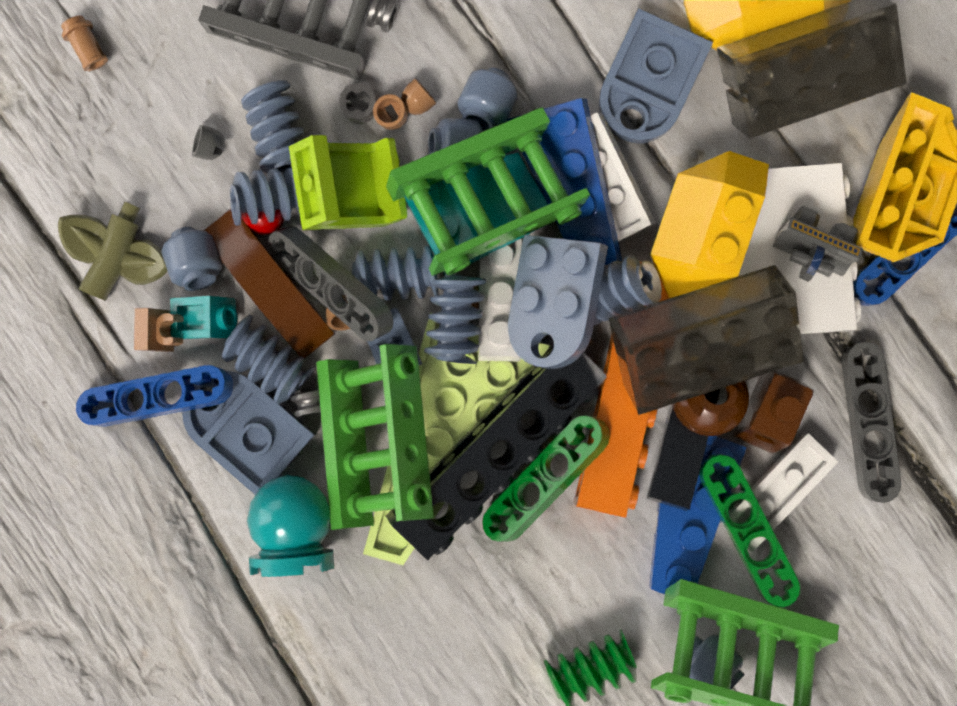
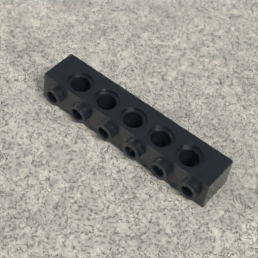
[385,345,607,561]

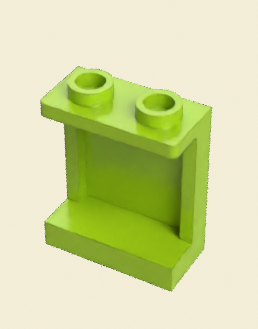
[288,135,408,230]

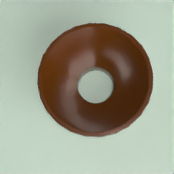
[671,360,749,436]

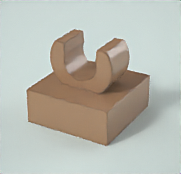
[134,308,184,352]

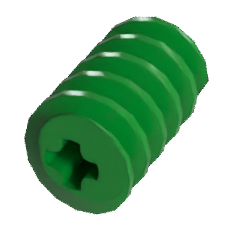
[544,629,637,706]

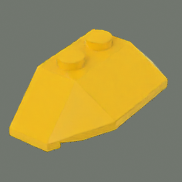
[683,0,851,65]
[853,92,957,262]
[650,151,769,324]

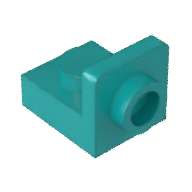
[170,296,238,340]

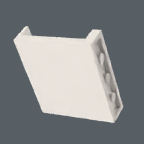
[697,163,861,343]

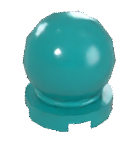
[247,475,335,577]

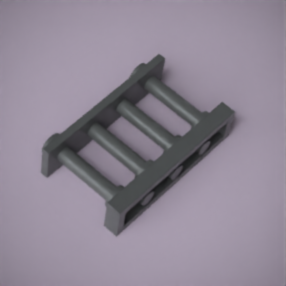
[198,0,370,81]

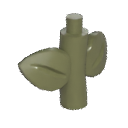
[58,202,168,301]

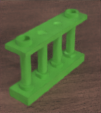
[386,107,590,276]
[316,344,434,530]
[651,579,839,706]

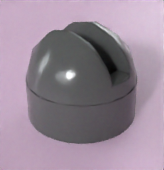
[192,124,225,160]

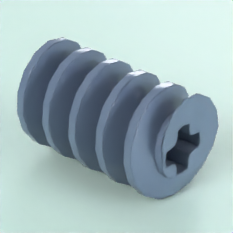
[241,80,304,174]
[230,167,300,226]
[352,246,439,301]
[594,255,662,325]
[424,274,487,364]
[222,314,315,404]

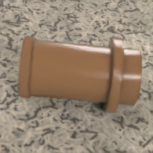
[61,15,108,72]

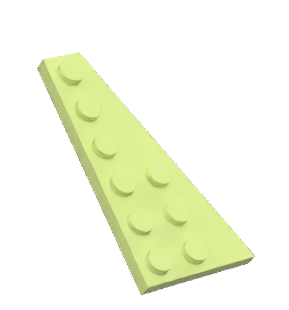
[363,313,550,565]

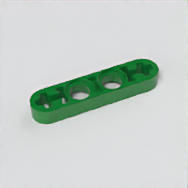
[482,415,610,542]
[699,454,800,607]

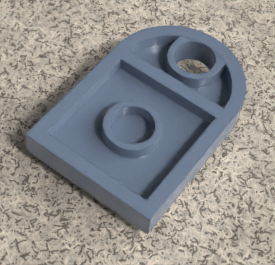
[599,8,713,143]
[508,235,608,369]
[182,371,316,495]

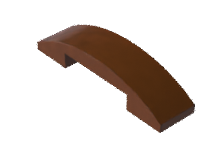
[203,209,335,359]

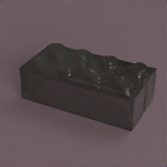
[717,0,907,139]
[608,265,804,415]

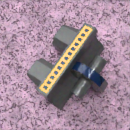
[773,206,863,282]

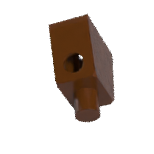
[733,365,814,453]

